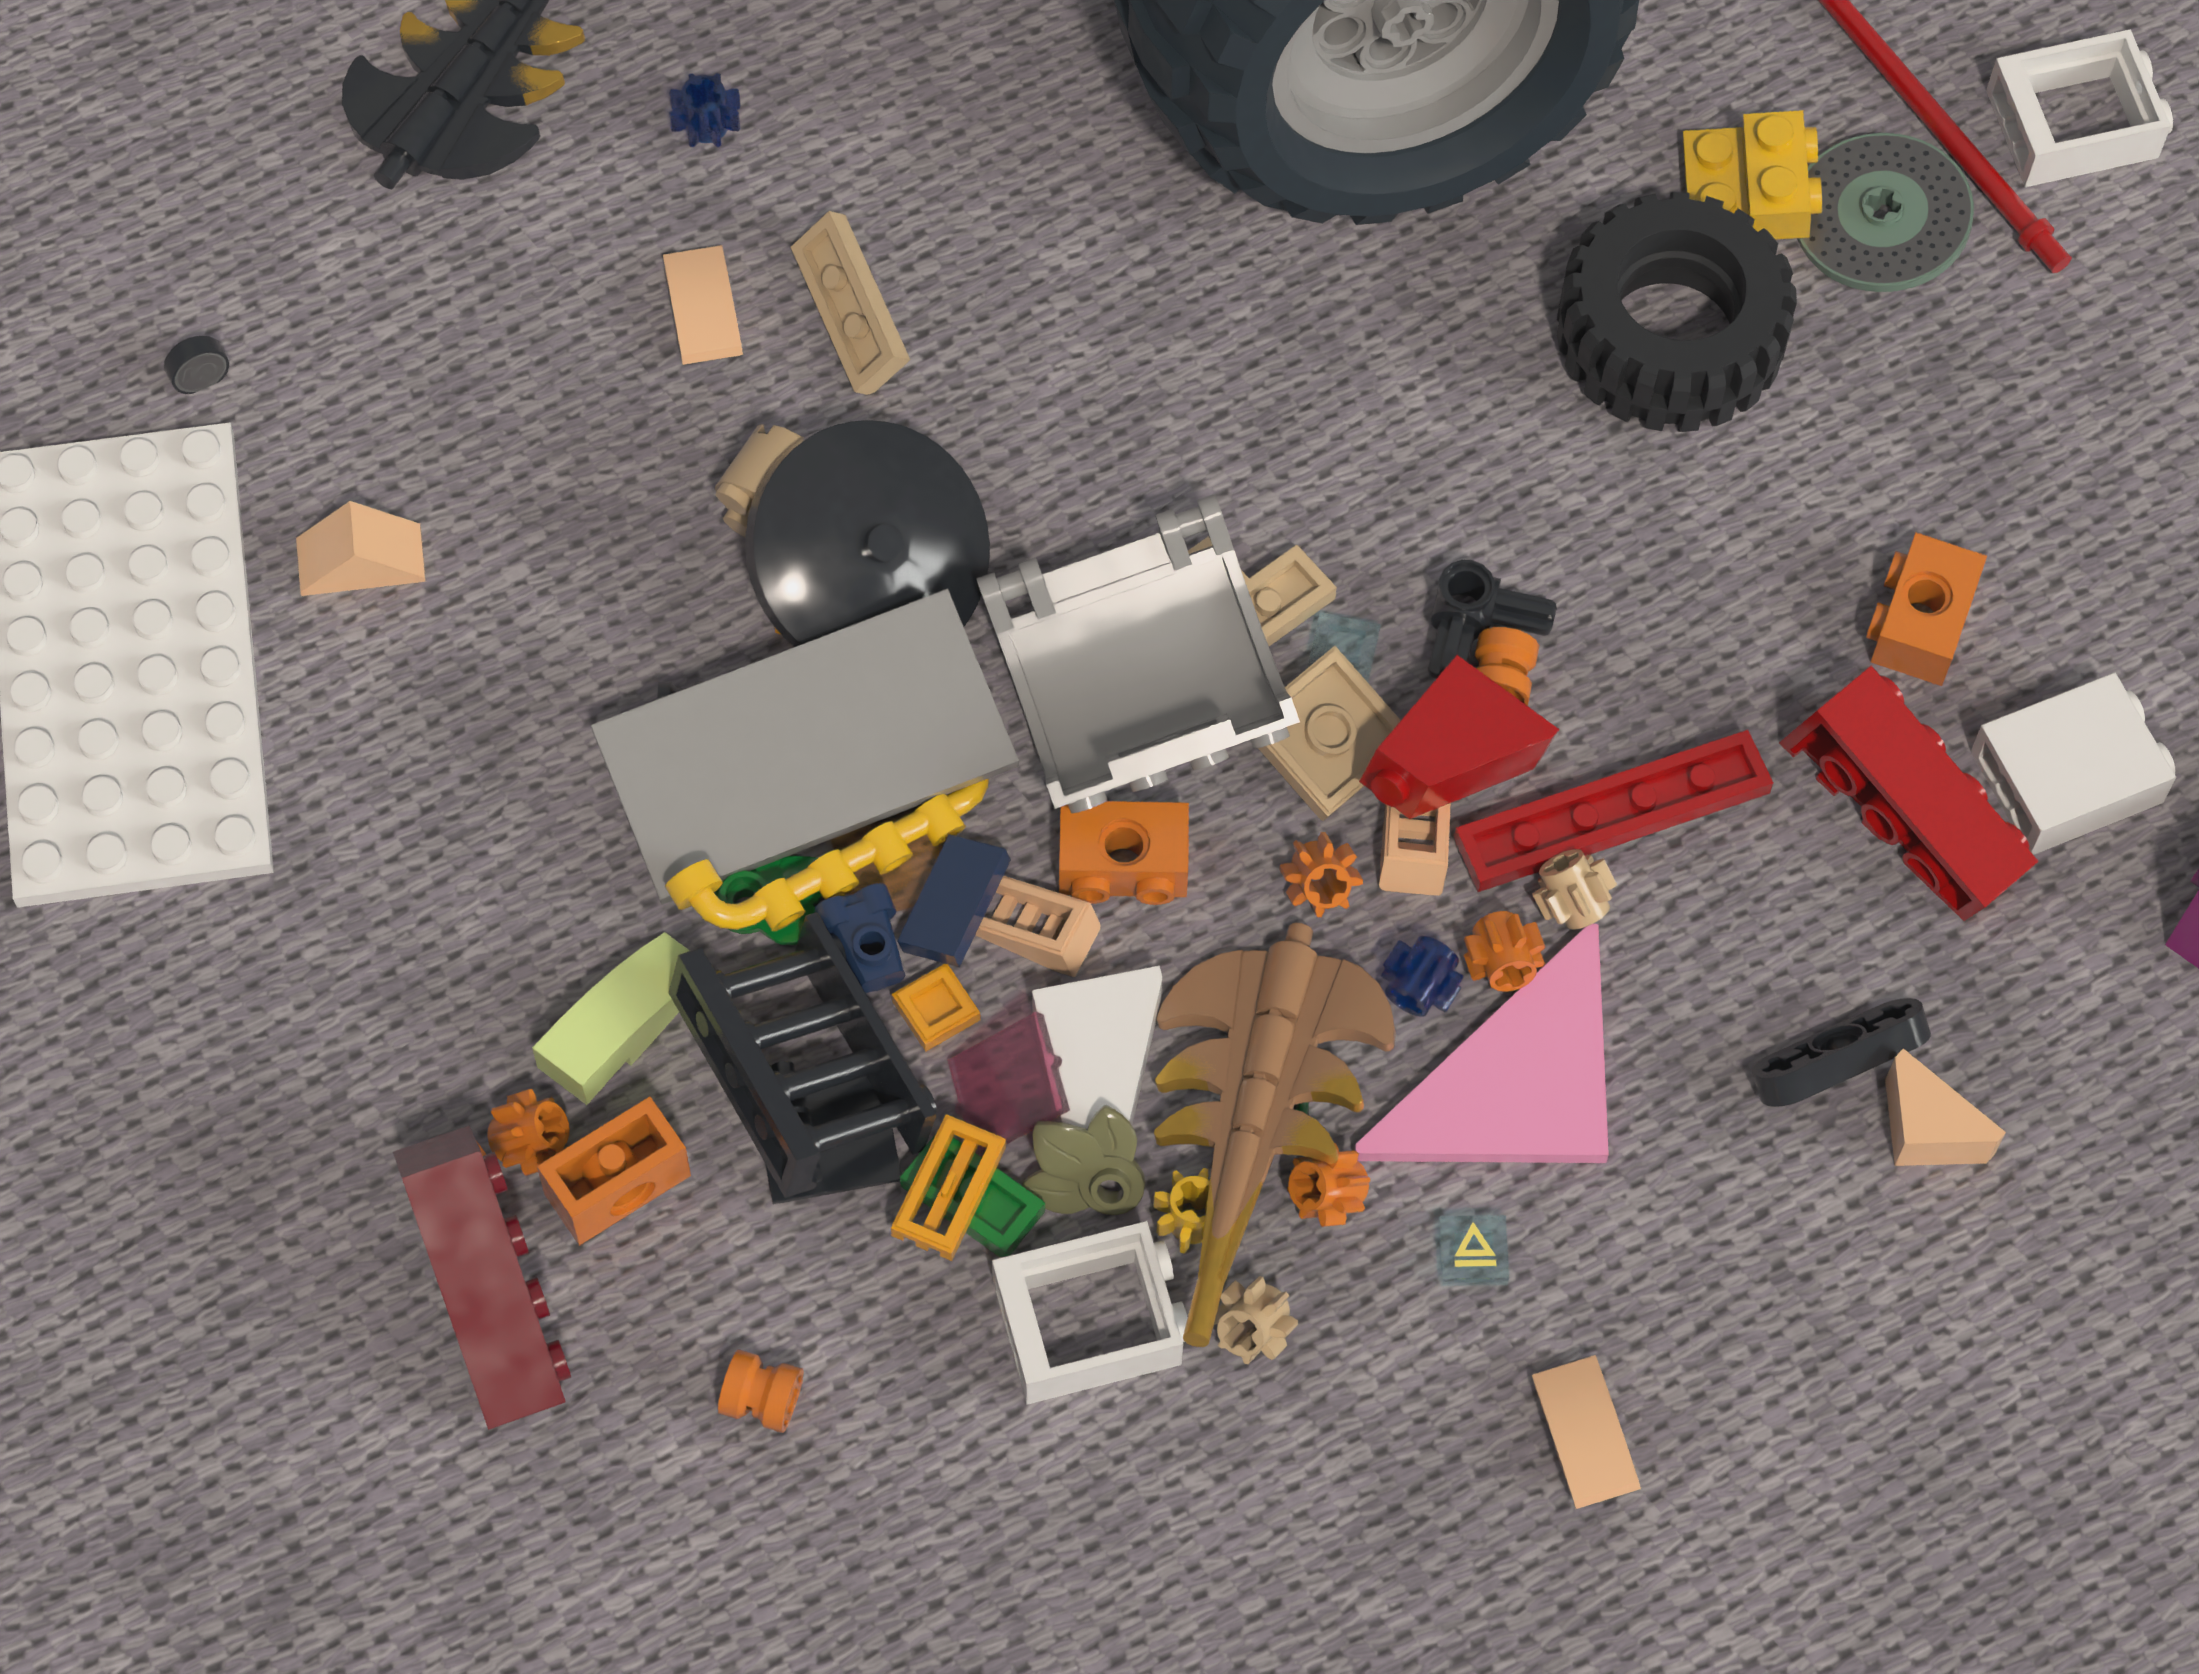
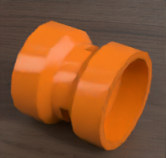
[1475,627,1540,706]
[718,1349,804,1433]

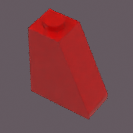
[1359,655,1559,819]

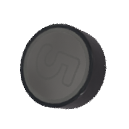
[164,336,229,394]

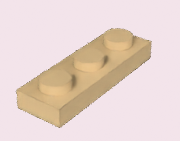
[791,211,910,395]

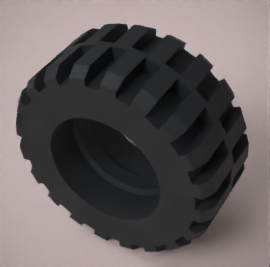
[1556,192,1797,432]

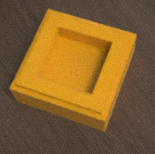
[891,964,981,1052]

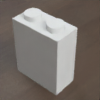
[1971,672,2176,855]

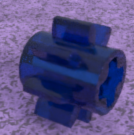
[669,73,741,147]
[1381,936,1464,1017]

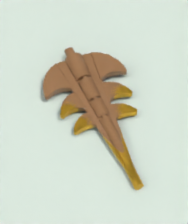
[1154,923,1396,1347]

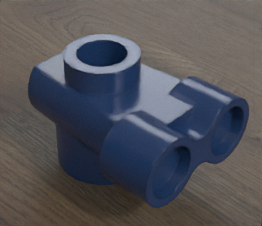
[814,883,905,994]

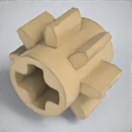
[1532,849,1617,929]
[1214,1276,1298,1364]

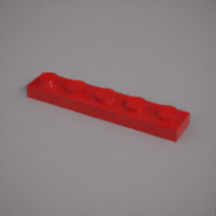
[1454,730,1774,892]

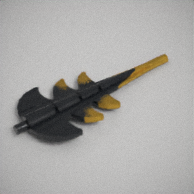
[342,0,585,189]

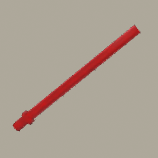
[1818,0,2072,274]

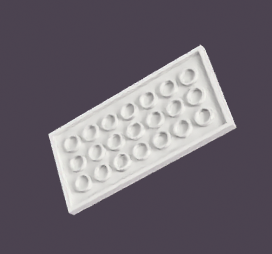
[0,423,274,908]

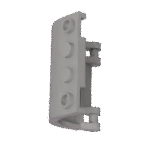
[976,494,1300,813]

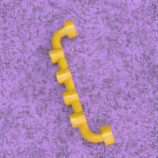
[665,778,989,931]

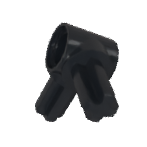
[1428,560,1557,679]

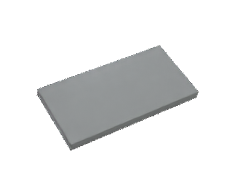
[591,589,1019,905]

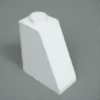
[1032,966,1162,1129]

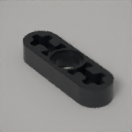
[1752,998,1931,1107]

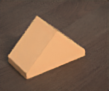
[296,501,426,596]
[1885,1048,2006,1166]

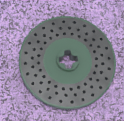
[1797,133,1974,292]

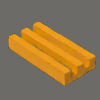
[891,1114,1006,1261]

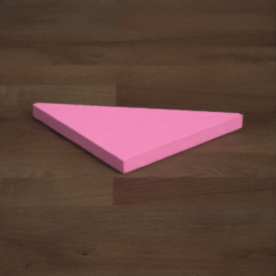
[1355,924,1609,1163]

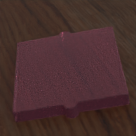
[948,1012,1070,1157]

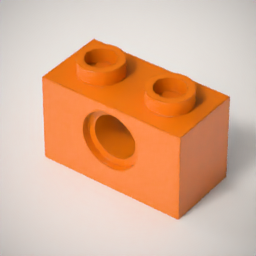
[1866,532,1987,686]
[1059,801,1189,905]
[537,1096,691,1246]

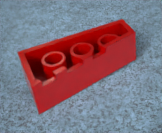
[1779,665,2039,921]

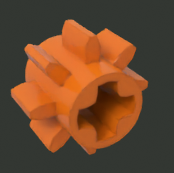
[1279,832,1363,917]
[1464,911,1546,992]
[487,1089,570,1176]
[1287,1143,1370,1227]

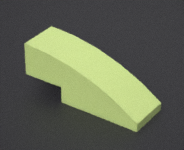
[532,932,690,1105]

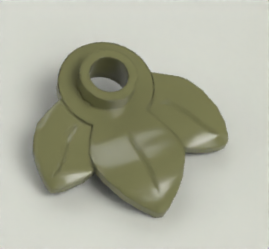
[1022,1105,1145,1215]

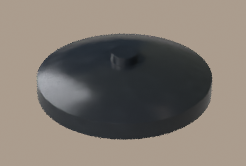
[746,420,990,647]

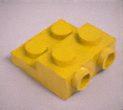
[1683,110,1822,240]

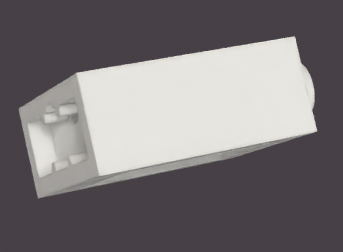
[1986,29,2173,187]
[992,1221,1188,1405]

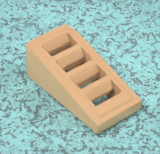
[1379,803,1451,896]
[975,876,1100,977]

